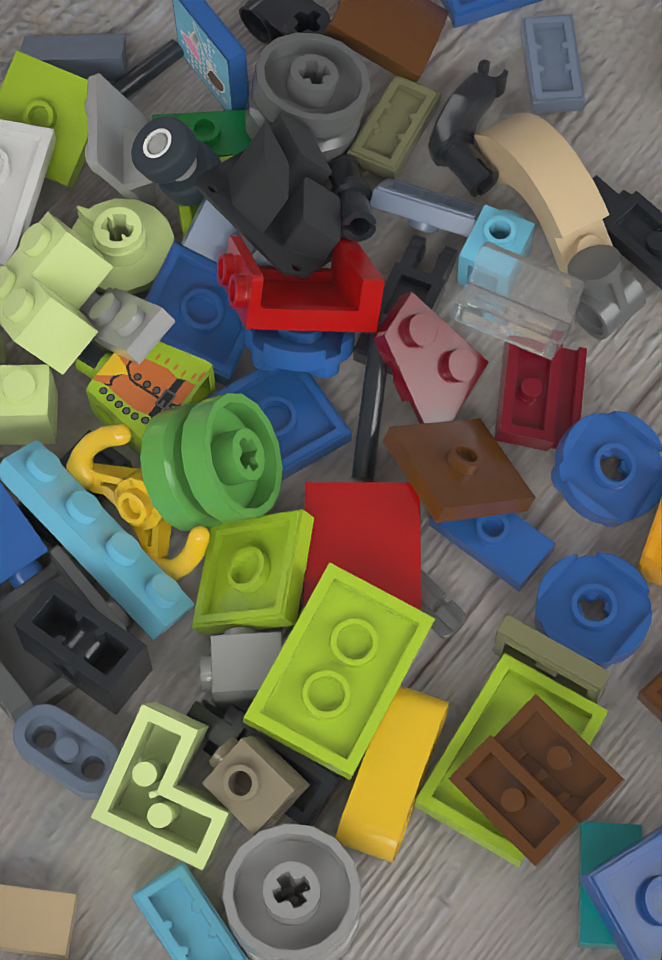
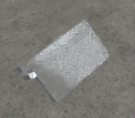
[449,242,585,360]

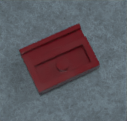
[494,332,587,451]

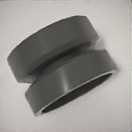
[244,33,371,164]

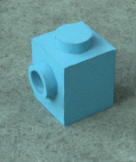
[457,204,535,302]

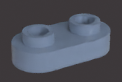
[13,704,120,800]

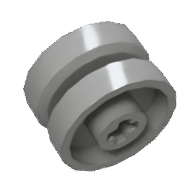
[222,823,361,960]

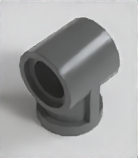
[567,245,646,340]

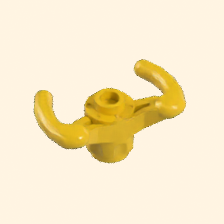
[66,424,210,581]

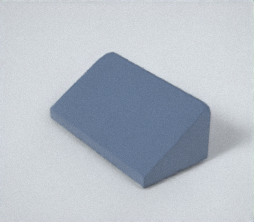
[20,33,126,81]

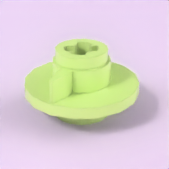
[72,198,175,295]

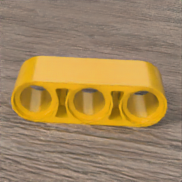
[336,685,450,863]

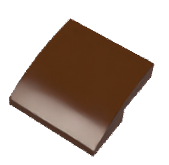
[324,0,449,82]
[448,694,626,867]

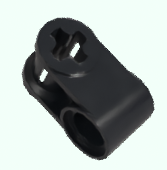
[239,0,331,44]

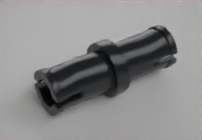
[328,155,377,242]

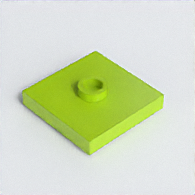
[0,50,88,189]
[191,509,314,635]

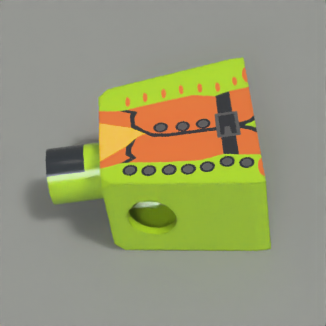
[75,341,216,456]

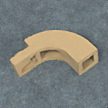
[474,113,613,286]

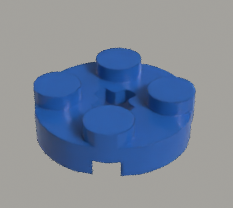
[245,328,356,378]
[551,411,662,527]
[534,552,652,669]

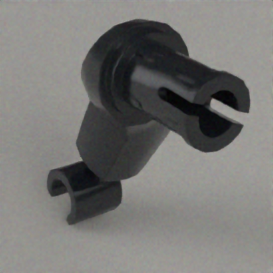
[428,59,508,197]

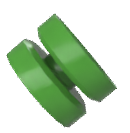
[140,393,283,531]

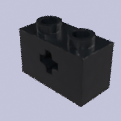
[14,579,153,715]

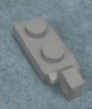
[79,287,175,365]

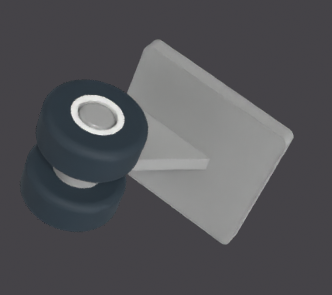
[85,73,222,207]

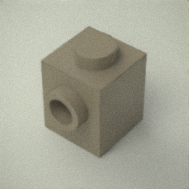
[202,735,310,835]

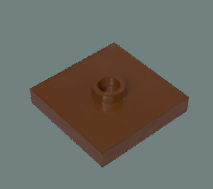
[383,418,535,523]

